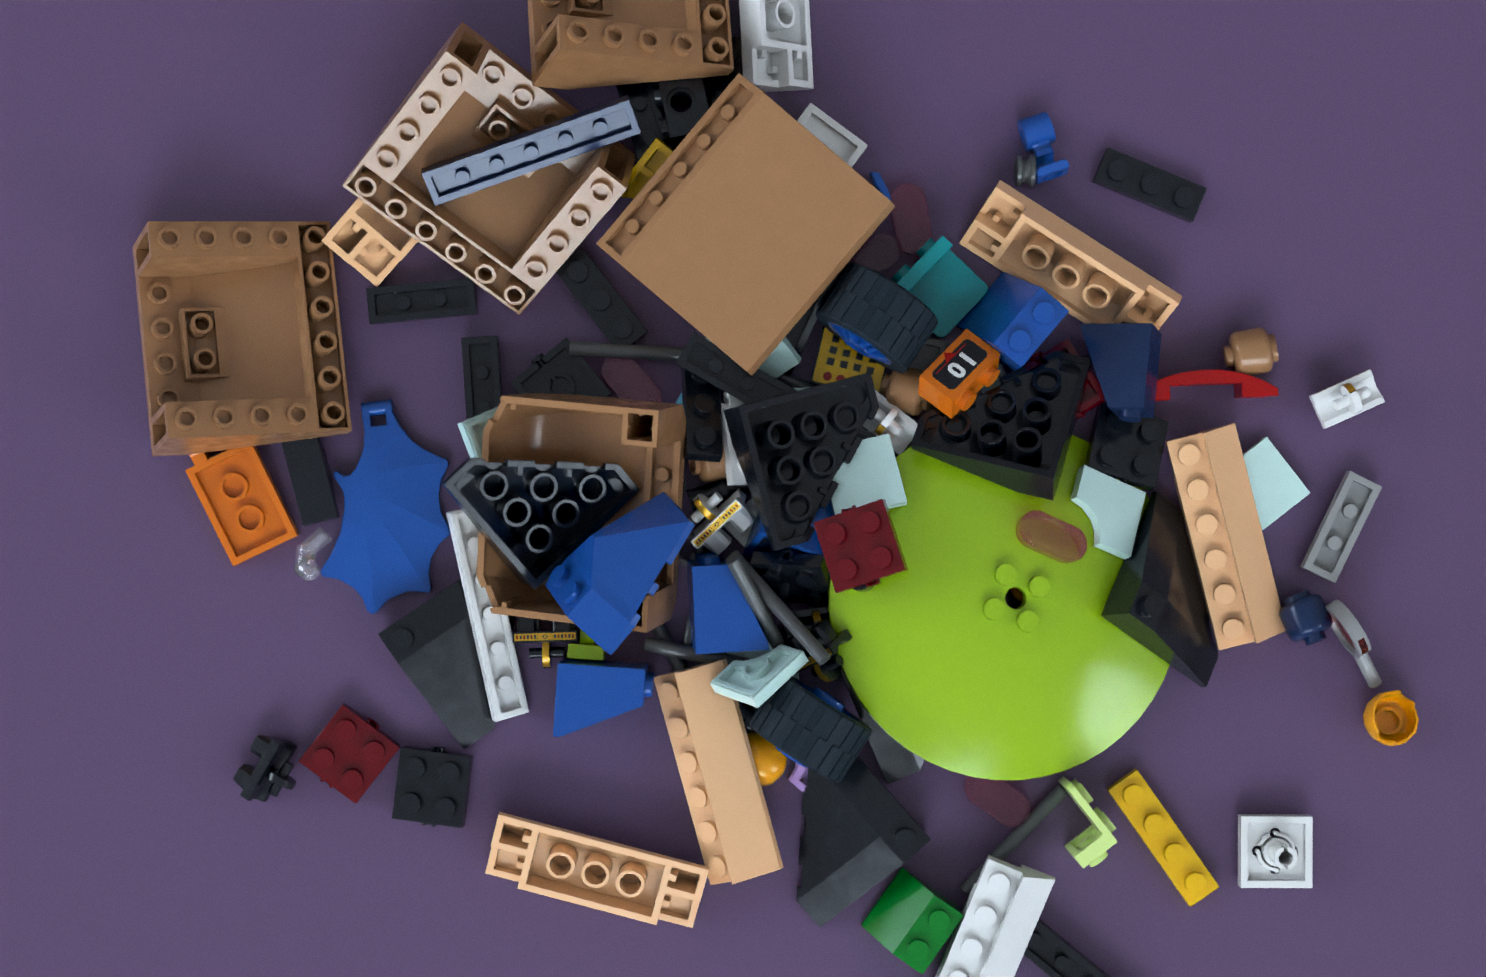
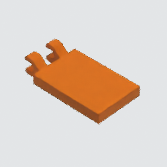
[185,446,300,566]

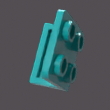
[891,235,988,338]

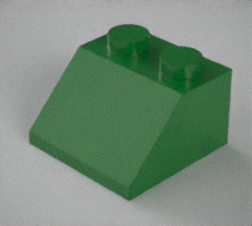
[861,866,964,975]

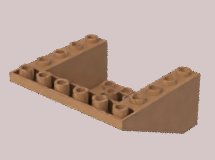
[528,0,734,90]
[342,22,636,315]
[596,73,895,376]
[133,221,352,457]

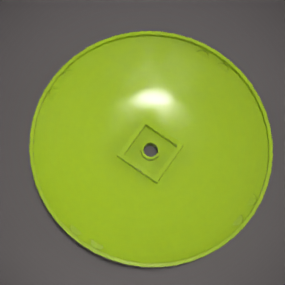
[828,435,1170,780]

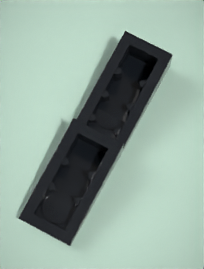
[281,437,340,526]

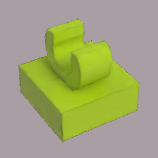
[567,629,606,661]

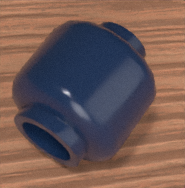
[1279,590,1333,646]

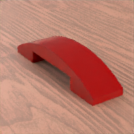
[1155,370,1279,401]

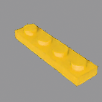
[1106,768,1219,907]

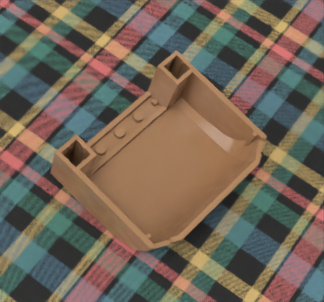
[477,393,687,633]

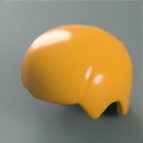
[1363,690,1419,746]
[747,731,787,787]

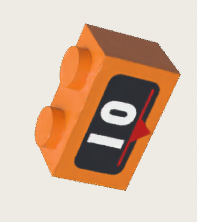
[918,329,1000,419]

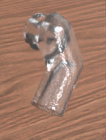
[294,527,332,581]

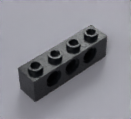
[652,78,709,150]

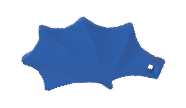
[320,399,451,614]

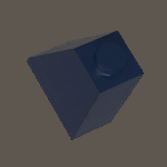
[1081,323,1162,422]

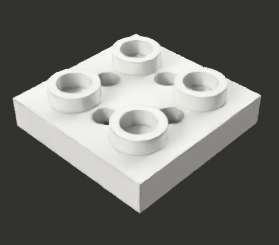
[1238,814,1313,888]

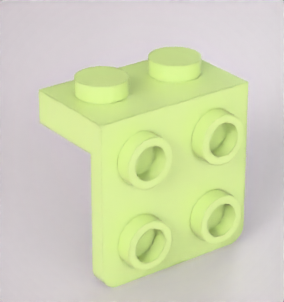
[1058,776,1118,869]

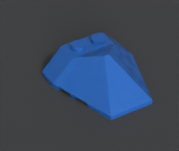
[545,492,695,655]

